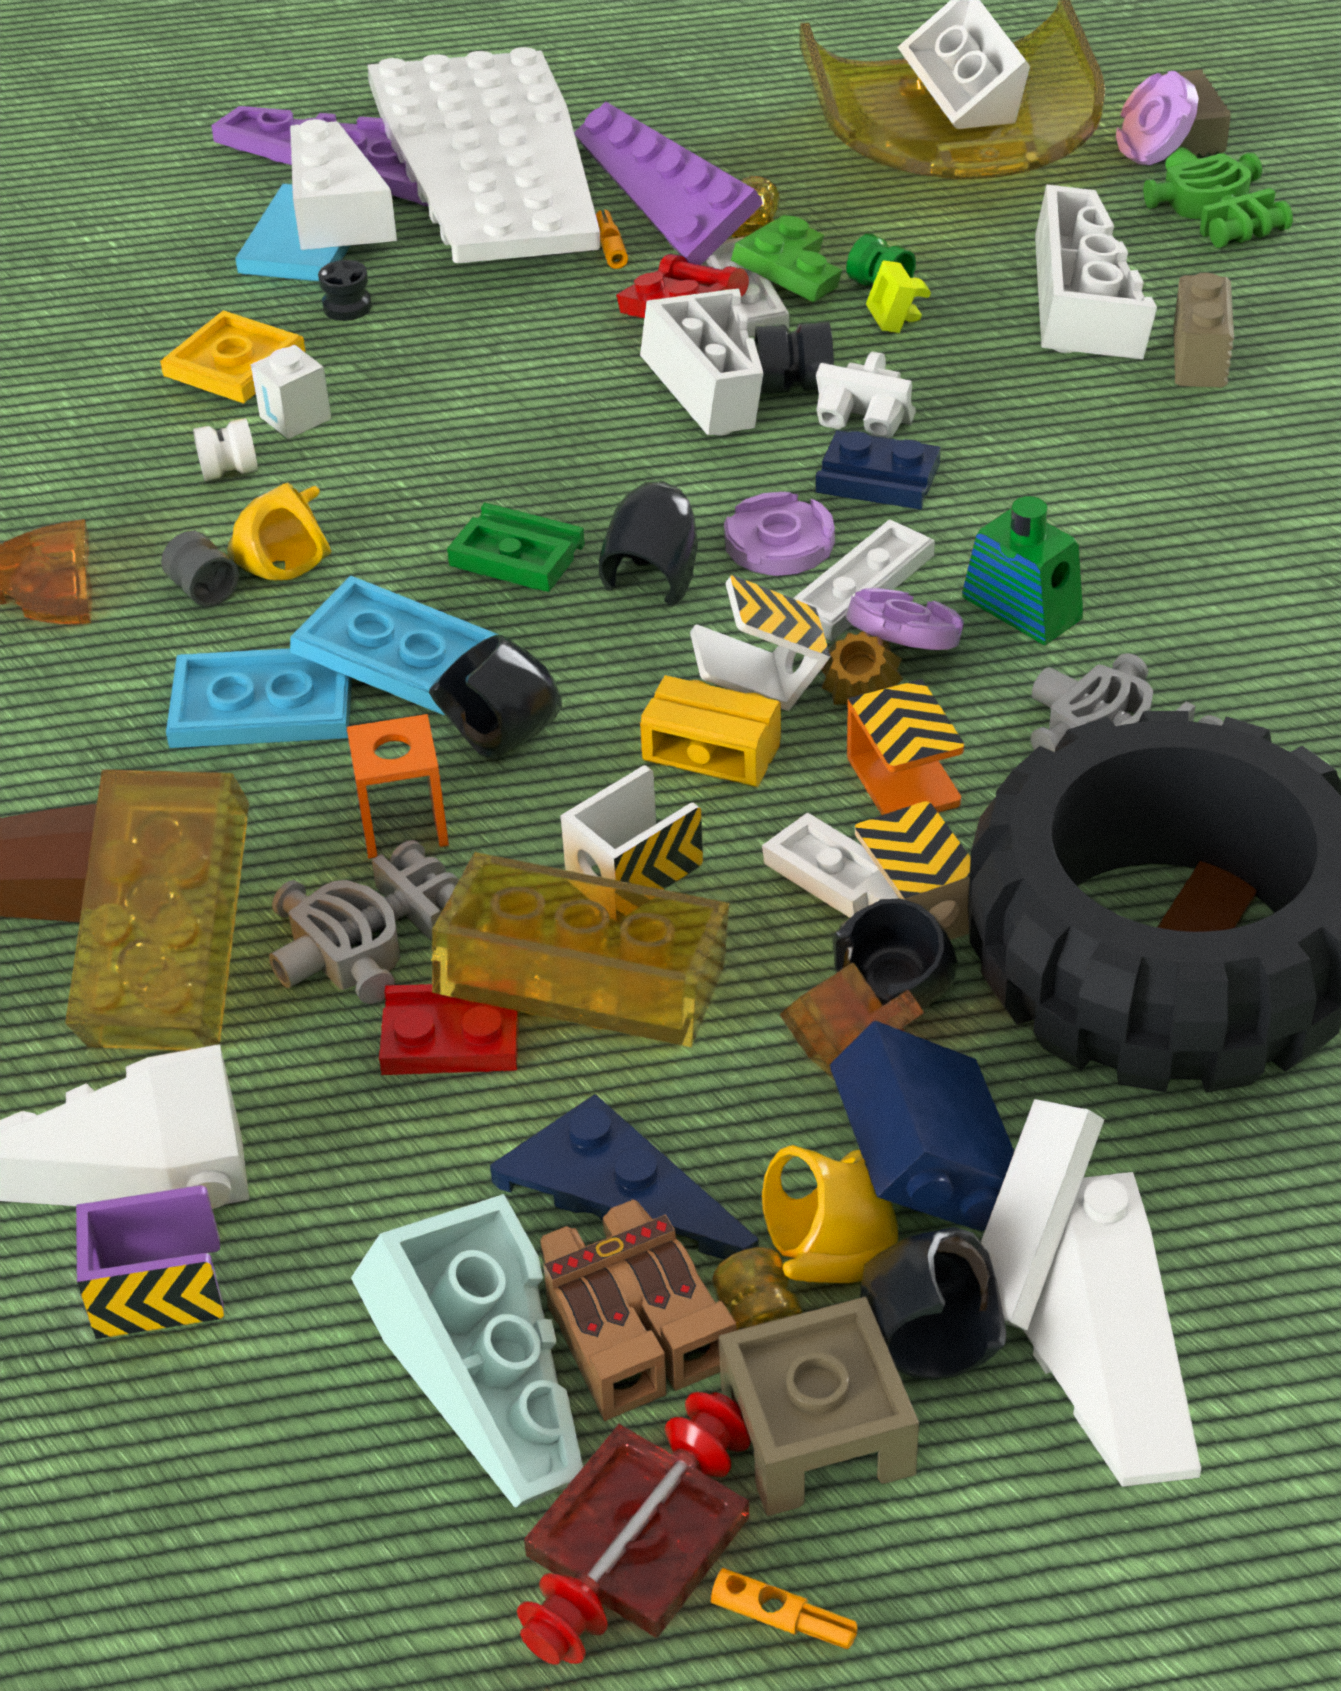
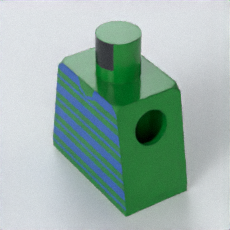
[962,496,1083,646]

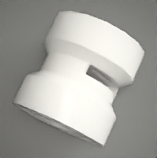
[193,418,258,482]

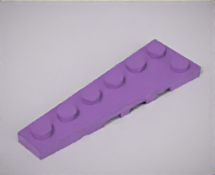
[574,102,763,265]

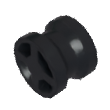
[318,260,372,321]

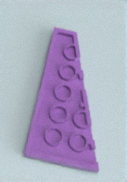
[211,106,429,207]

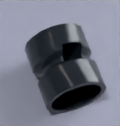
[755,321,834,394]

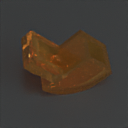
[779,963,924,1081]

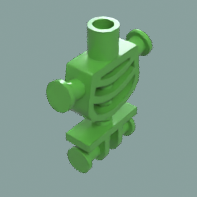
[1143,147,1293,248]

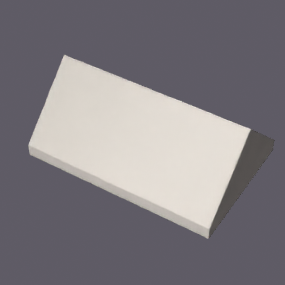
[898,0,1030,129]

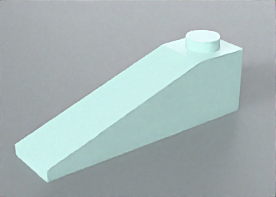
[351,1194,585,1508]

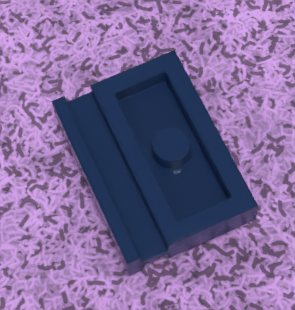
[816,430,941,510]

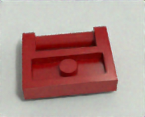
[616,254,749,319]

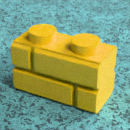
[640,675,781,787]

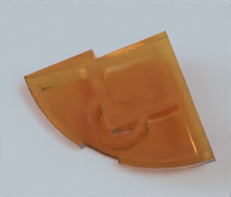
[0,519,92,624]

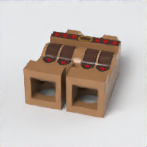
[540,1199,736,1421]

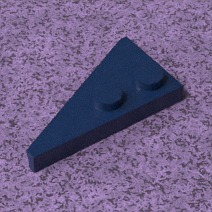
[490,1094,759,1265]

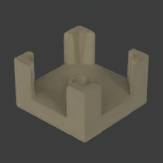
[719,1297,919,1516]

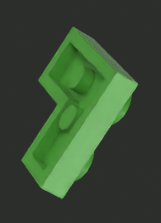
[731,215,842,303]

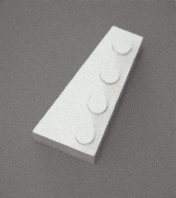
[1035,185,1157,360]

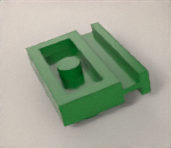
[447,502,585,592]

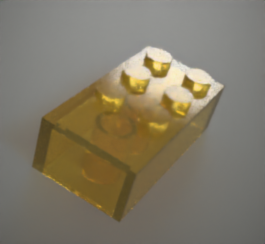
[65,769,249,1051]
[432,852,729,1047]

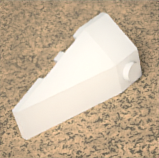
[0,1044,249,1209]
[983,1172,1201,1487]

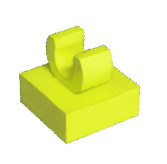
[866,260,931,333]

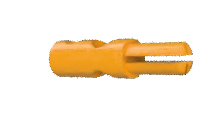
[596,209,628,269]
[710,1568,857,1650]

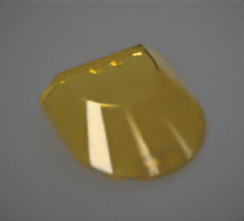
[799,0,1105,179]

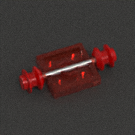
[517,1392,751,1665]

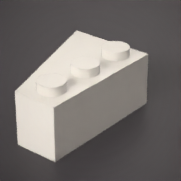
[290,119,397,250]
[640,288,763,436]

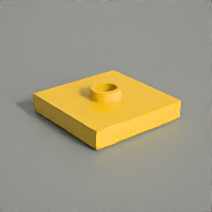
[160,310,306,403]

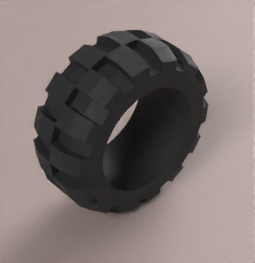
[968,711,1341,1093]

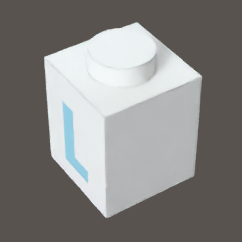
[251,345,331,439]

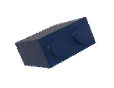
[829,1020,1015,1232]

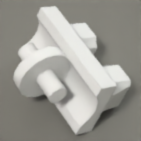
[816,351,916,439]

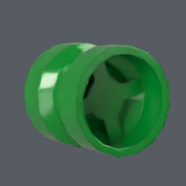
[846,233,916,286]

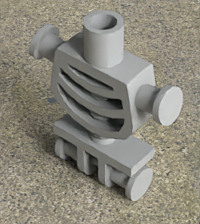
[1031,653,1223,752]
[269,840,480,1004]

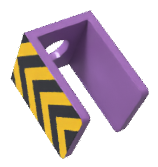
[76,1185,224,1339]

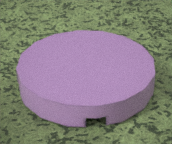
[1116,71,1198,165]
[724,492,835,576]
[846,588,964,650]

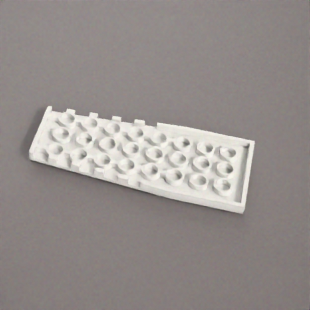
[368,47,600,263]

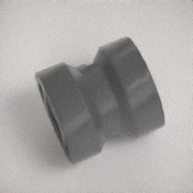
[161,531,239,607]

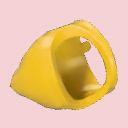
[227,483,332,581]
[762,1145,898,1283]

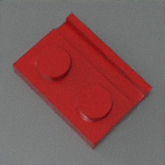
[379,981,520,1075]

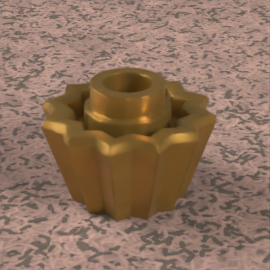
[821,631,903,706]

